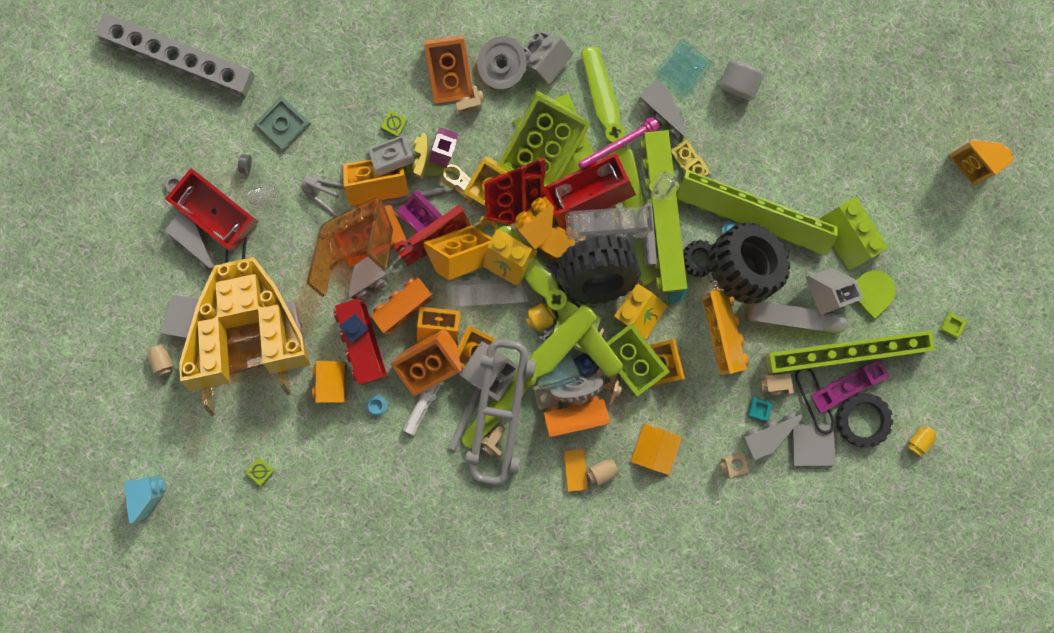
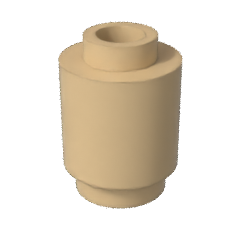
[147,345,174,376]
[587,459,619,486]

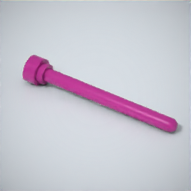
[578,117,660,169]

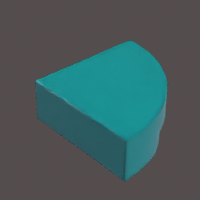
[668,284,688,305]

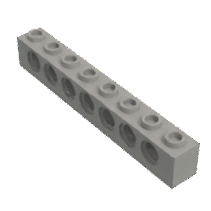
[94,13,255,98]

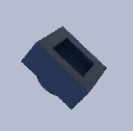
[339,313,369,342]
[573,353,600,378]

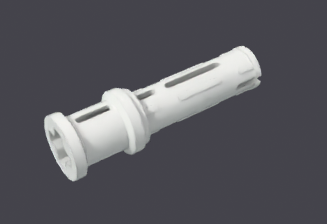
[403,381,445,435]

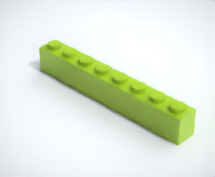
[640,130,687,294]
[676,169,838,256]
[765,330,935,374]

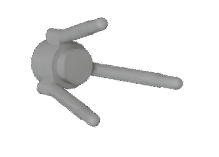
[301,175,344,219]

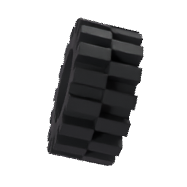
[683,240,713,277]

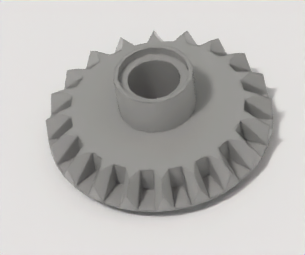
[477,36,528,89]
[550,374,603,405]

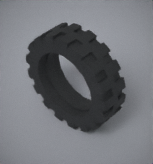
[836,393,893,448]

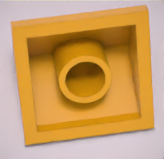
[457,325,497,368]
[650,339,685,386]
[631,423,682,475]

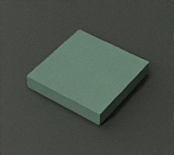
[254,96,311,152]

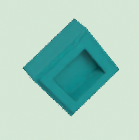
[747,397,773,422]

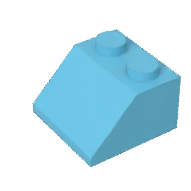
[124,475,166,523]

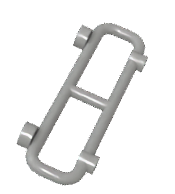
[466,339,536,485]

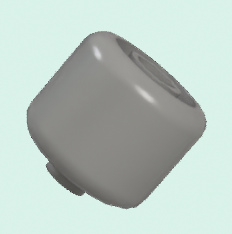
[719,60,764,102]

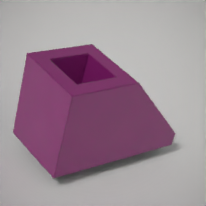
[428,127,458,168]

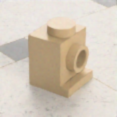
[760,373,793,395]

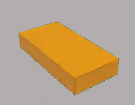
[564,449,588,491]

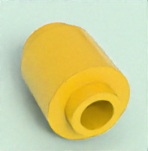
[907,426,937,457]

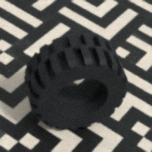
[709,222,790,304]
[559,235,641,304]

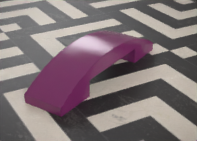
[810,358,889,414]

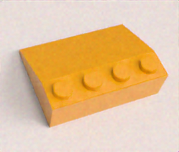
[702,290,749,375]

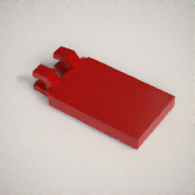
[393,205,471,266]

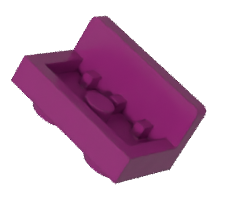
[396,190,442,234]

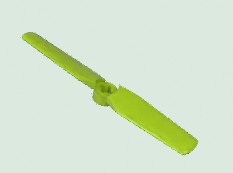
[581,47,645,224]
[494,224,623,377]
[461,305,597,450]

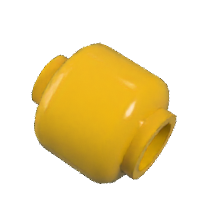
[526,302,557,332]

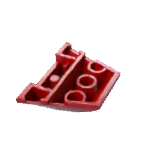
[484,157,546,224]

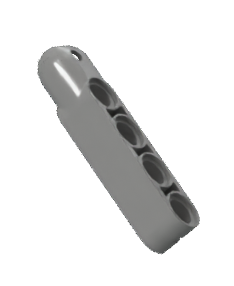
[746,302,847,334]

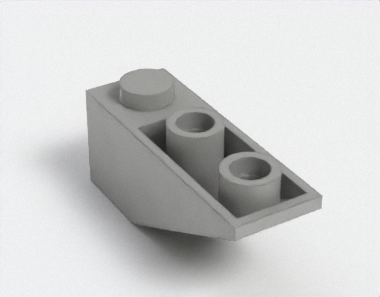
[638,79,686,140]
[165,212,216,270]
[742,412,803,460]

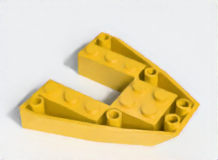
[179,257,311,392]

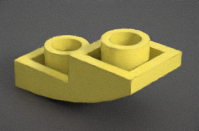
[412,132,429,179]
[671,139,710,176]

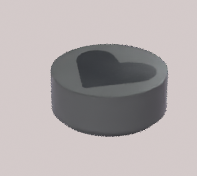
[238,154,252,175]

